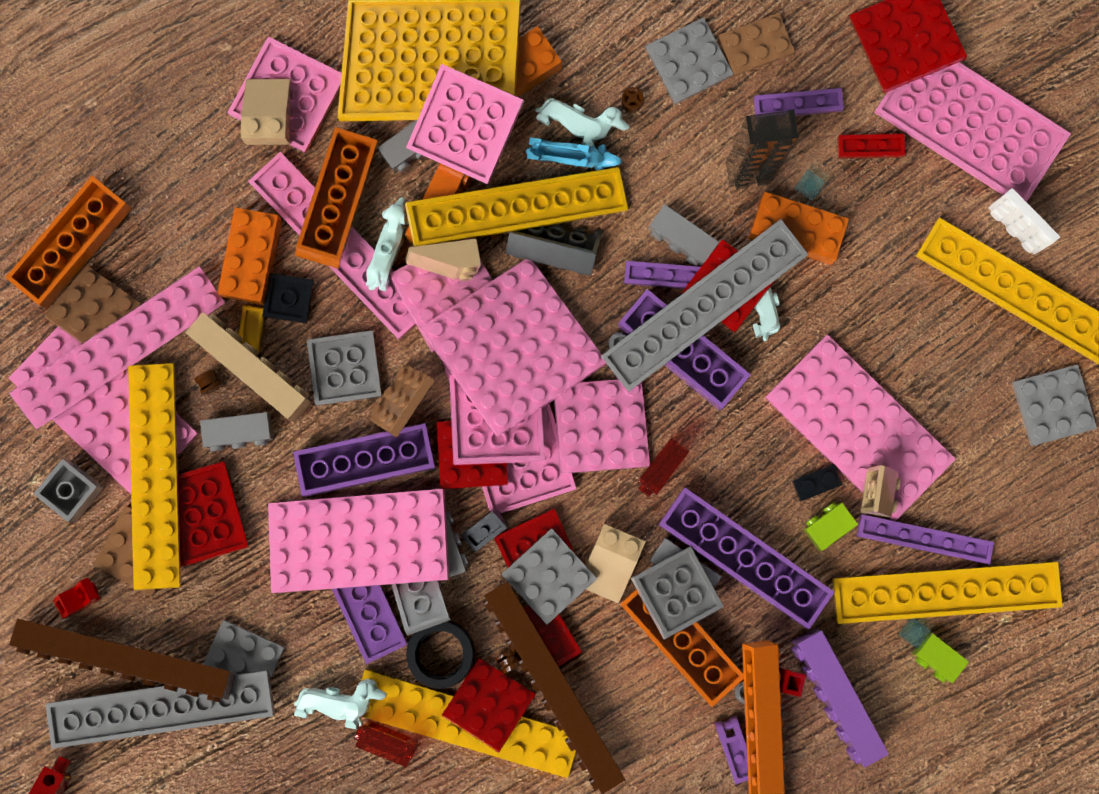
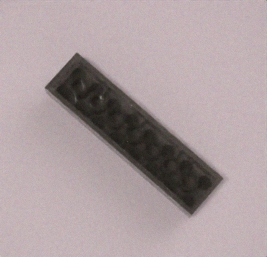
[726,110,798,189]

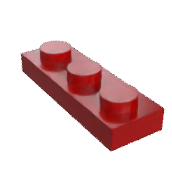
[837,134,905,159]

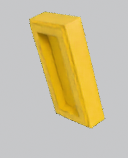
[239,306,265,352]

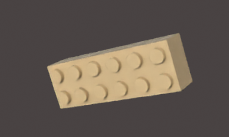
[185,312,312,422]

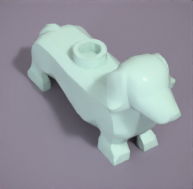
[535,98,630,147]
[366,197,409,291]
[753,287,780,341]
[294,679,387,730]

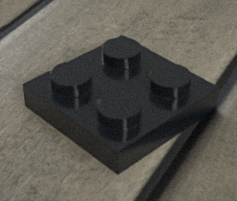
[262,273,314,324]

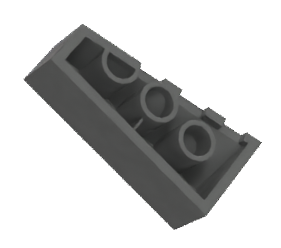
[505,225,603,276]

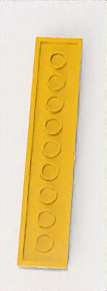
[405,167,628,247]
[916,217,1099,365]
[128,364,181,590]
[832,562,1063,624]
[361,669,576,778]

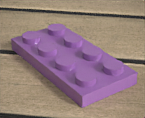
[332,585,408,664]

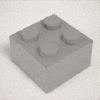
[34,459,104,522]

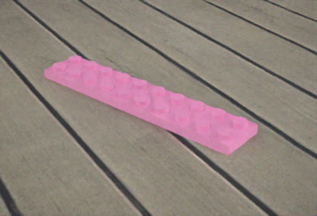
[248,152,416,340]
[9,266,225,430]

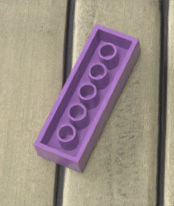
[618,289,751,411]
[293,423,437,497]
[791,628,889,767]

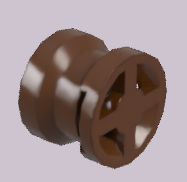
[621,87,644,113]
[194,369,222,395]
[495,649,521,674]

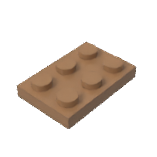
[718,13,795,77]

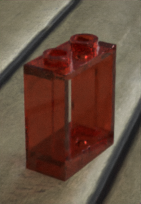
[637,438,689,497]
[354,720,419,768]

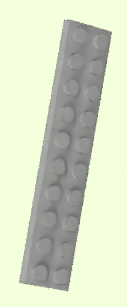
[601,219,809,392]
[45,670,275,749]

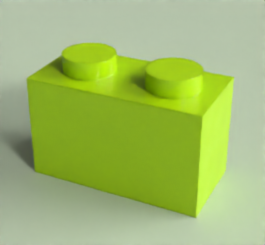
[803,502,858,551]
[912,632,969,683]

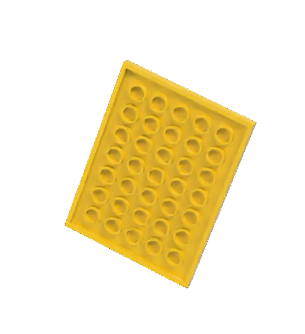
[337,0,521,121]

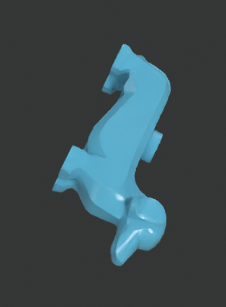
[525,137,622,171]

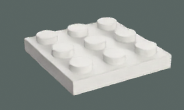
[988,188,1060,255]

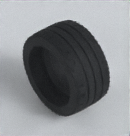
[406,620,475,689]

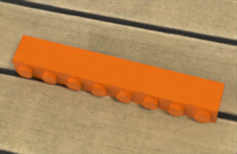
[742,640,786,794]

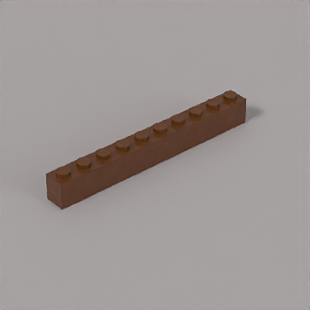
[483,581,625,794]
[9,619,236,703]

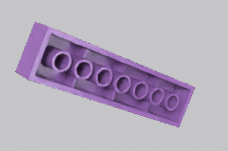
[658,487,835,629]

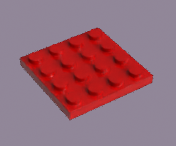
[849,0,967,93]
[178,461,249,568]

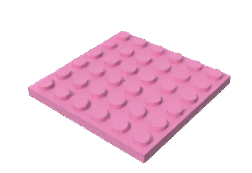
[420,259,606,437]

